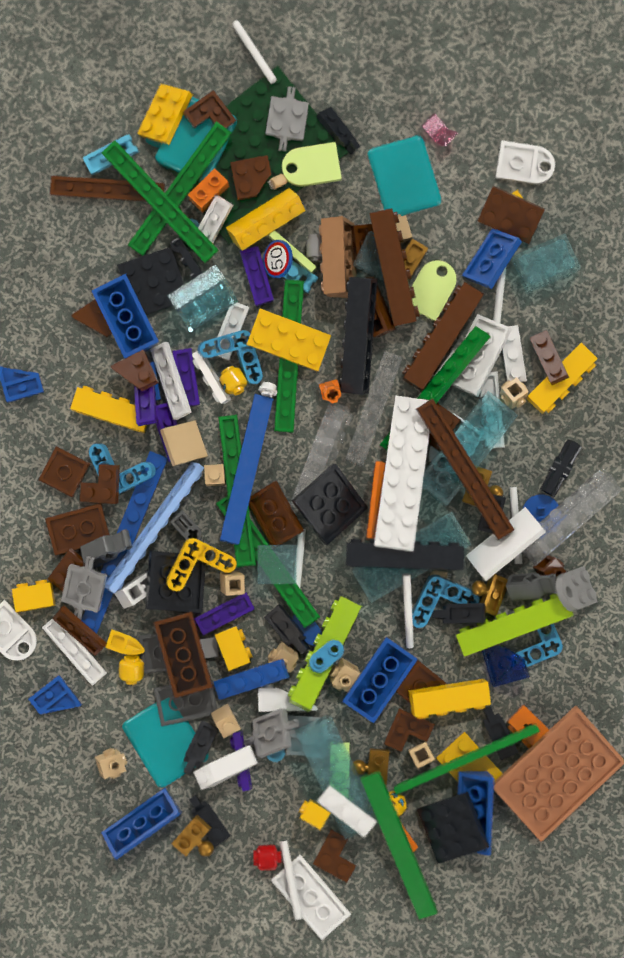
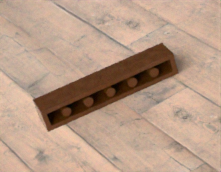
[369,208,420,326]
[402,282,484,392]

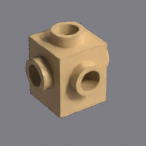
[500,377,528,410]
[268,642,299,673]
[329,658,360,692]
[95,748,127,779]

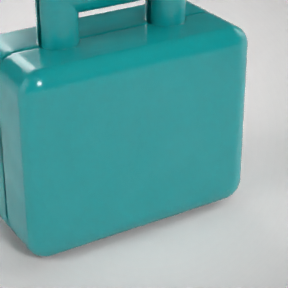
[146,97,237,182]
[368,135,442,216]
[122,698,209,788]

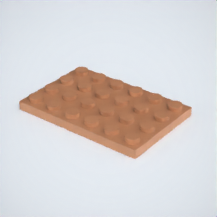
[494,706,624,842]

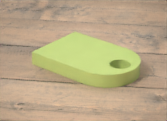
[282,142,342,187]
[412,261,456,321]

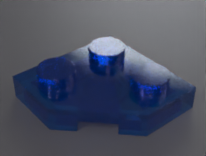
[482,644,530,688]

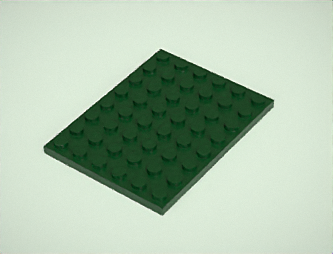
[169,66,348,245]

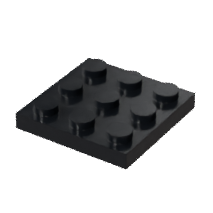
[118,247,190,315]
[291,463,368,545]
[145,551,206,613]
[417,791,489,864]

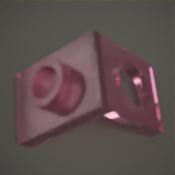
[421,113,458,147]

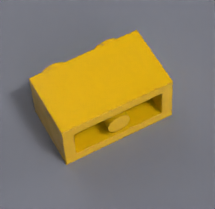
[12,580,56,612]
[215,626,253,671]
[299,798,331,830]

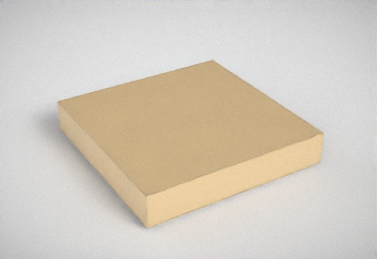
[160,420,208,466]

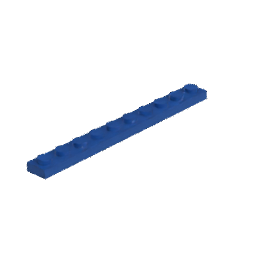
[81,451,168,634]

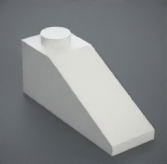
[114,571,148,609]
[258,684,317,712]
[194,746,258,790]

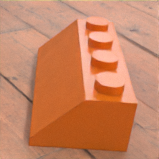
[366,461,386,541]

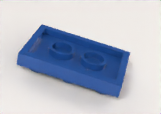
[462,229,522,289]

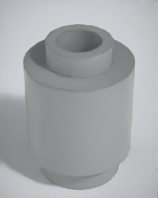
[306,234,322,263]

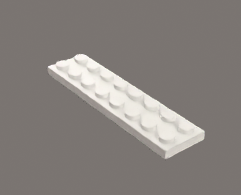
[374,396,430,552]

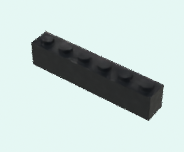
[339,277,378,395]
[346,539,464,571]

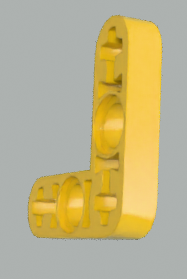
[166,538,236,591]

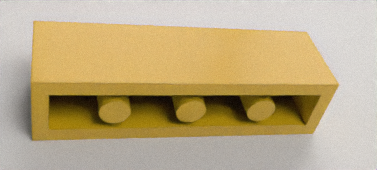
[226,188,306,251]
[526,343,598,414]
[70,386,147,434]
[409,678,491,719]

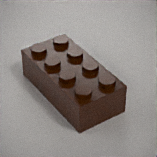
[154,612,213,698]

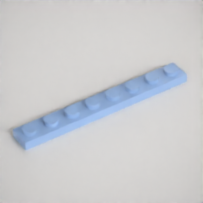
[105,462,204,593]

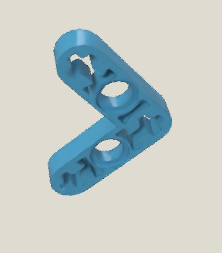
[198,330,263,384]
[89,443,156,494]
[412,574,479,628]
[509,605,563,670]

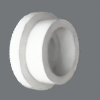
[258,382,277,398]

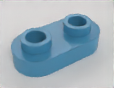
[309,640,344,673]

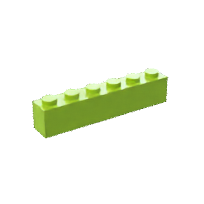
[456,594,574,657]
[287,596,362,712]

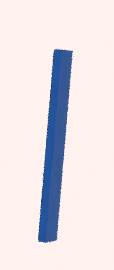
[219,394,273,545]

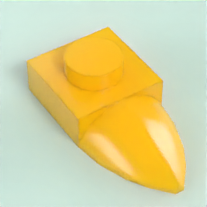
[105,629,145,655]

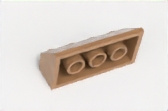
[319,216,357,298]

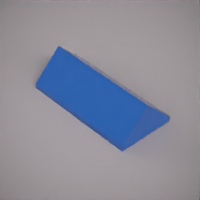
[92,274,159,359]
[342,637,418,723]
[458,771,494,856]
[101,788,182,860]

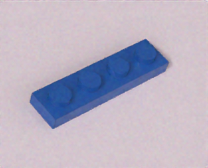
[213,659,289,700]

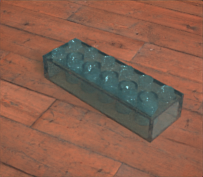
[422,391,518,506]
[351,512,471,604]
[295,714,379,839]

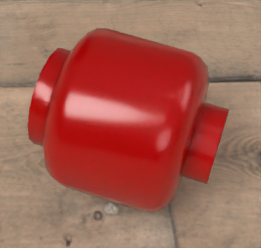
[253,845,281,871]

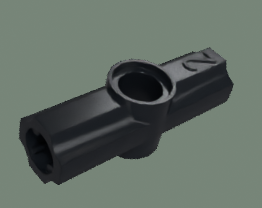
[540,439,582,497]

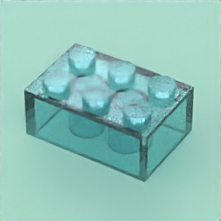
[511,234,581,294]
[168,265,238,332]

